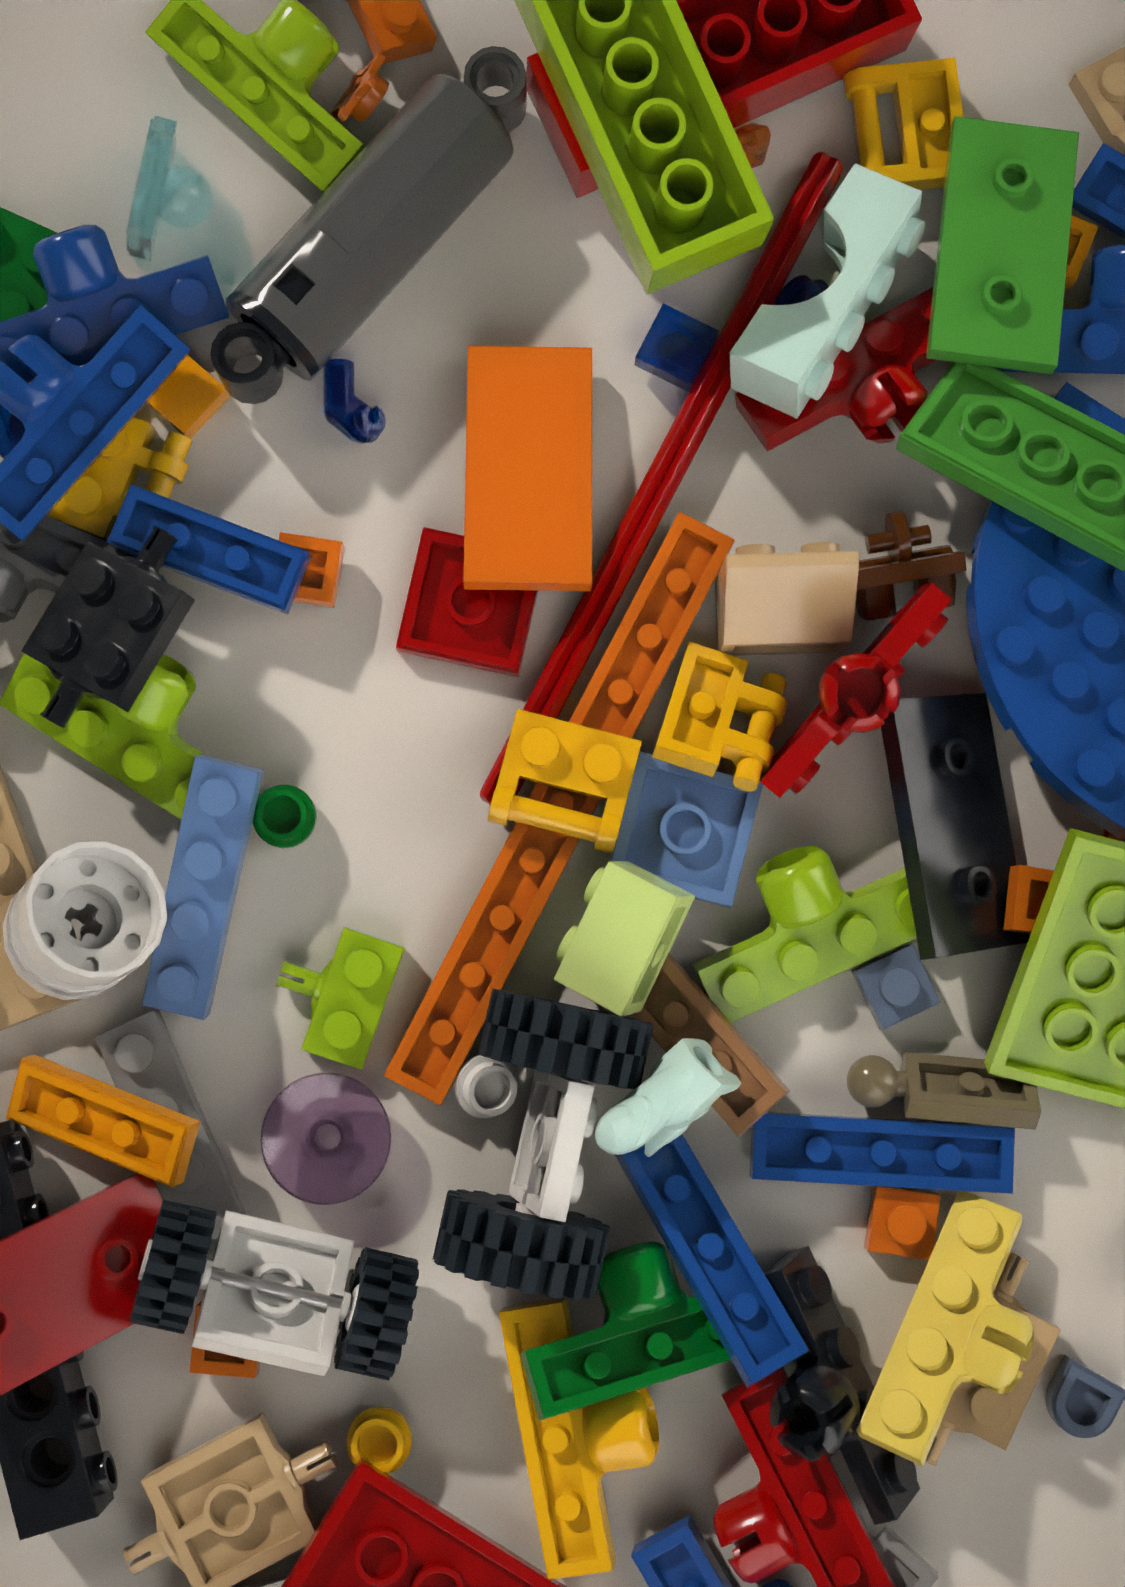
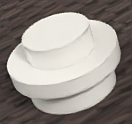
[454,1054,518,1119]

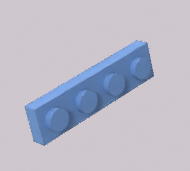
[142,754,264,1020]

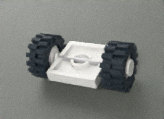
[129,1199,419,1380]

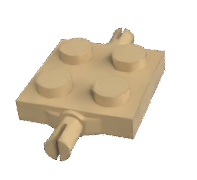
[926,1252,1061,1466]
[123,1412,338,1587]

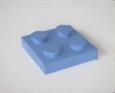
[611,751,763,908]

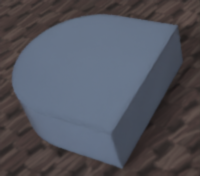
[1045,1354,1125,1438]

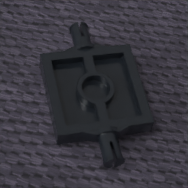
[21,525,195,729]

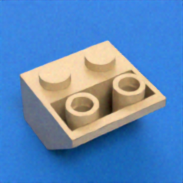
[715,542,859,656]

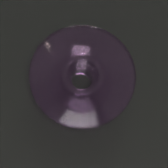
[260,1072,391,1205]

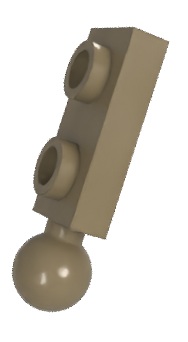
[847,1052,1041,1130]

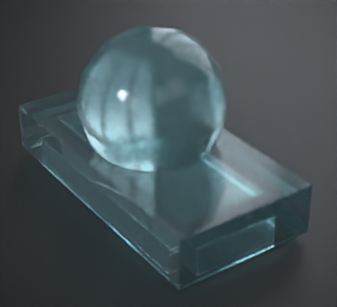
[126,115,213,261]

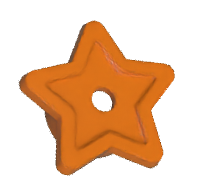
[331,53,389,123]

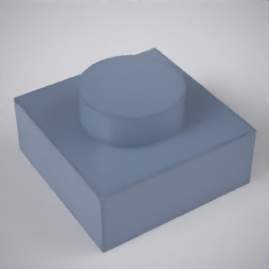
[851,944,941,1030]

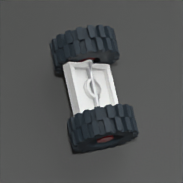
[433,989,654,1300]

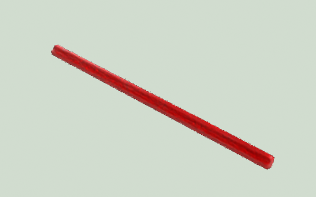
[480,152,843,805]

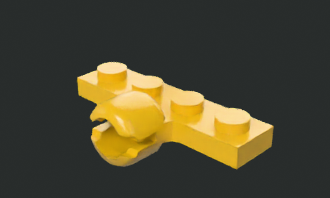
[499,1297,659,1580]

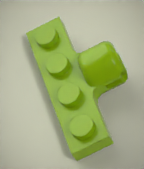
[145,0,365,193]
[0,653,208,820]
[692,845,917,1023]

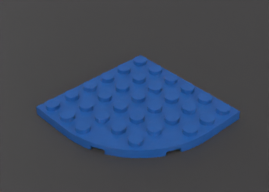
[966,382,1125,842]

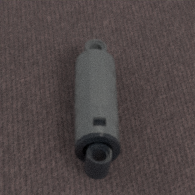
[210,46,527,404]

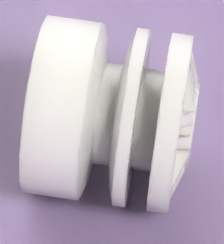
[2,841,167,1000]

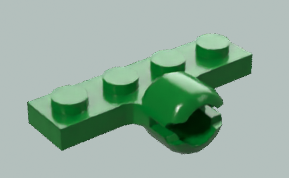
[520,1241,731,1421]

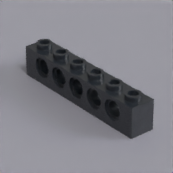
[0,1120,118,1540]

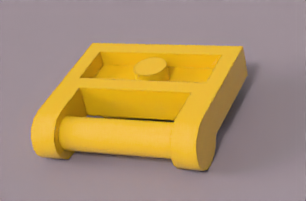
[843,58,964,190]
[487,709,642,854]

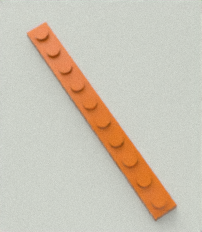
[383,511,735,1106]

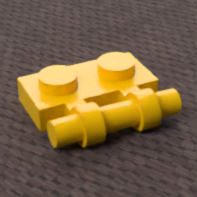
[47,417,193,541]
[652,641,787,792]

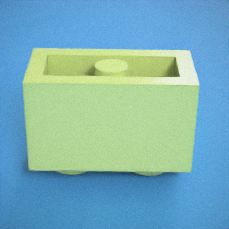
[553,861,695,1017]

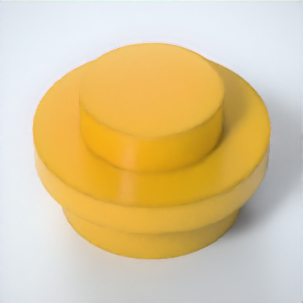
[346,1406,413,1474]

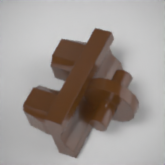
[855,511,967,621]

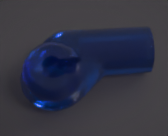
[323,359,386,443]

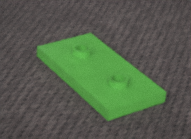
[926,116,1079,375]
[896,362,1125,571]

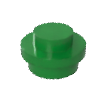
[252,784,317,848]

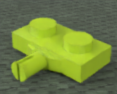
[276,927,405,1070]

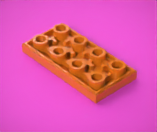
[463,345,592,591]

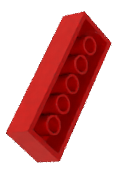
[526,0,922,198]

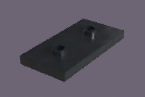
[881,693,1029,960]

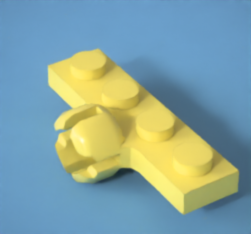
[856,1191,1034,1467]

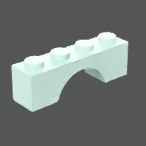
[730,163,925,419]

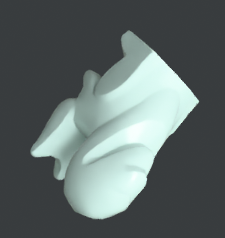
[595,1038,741,1157]

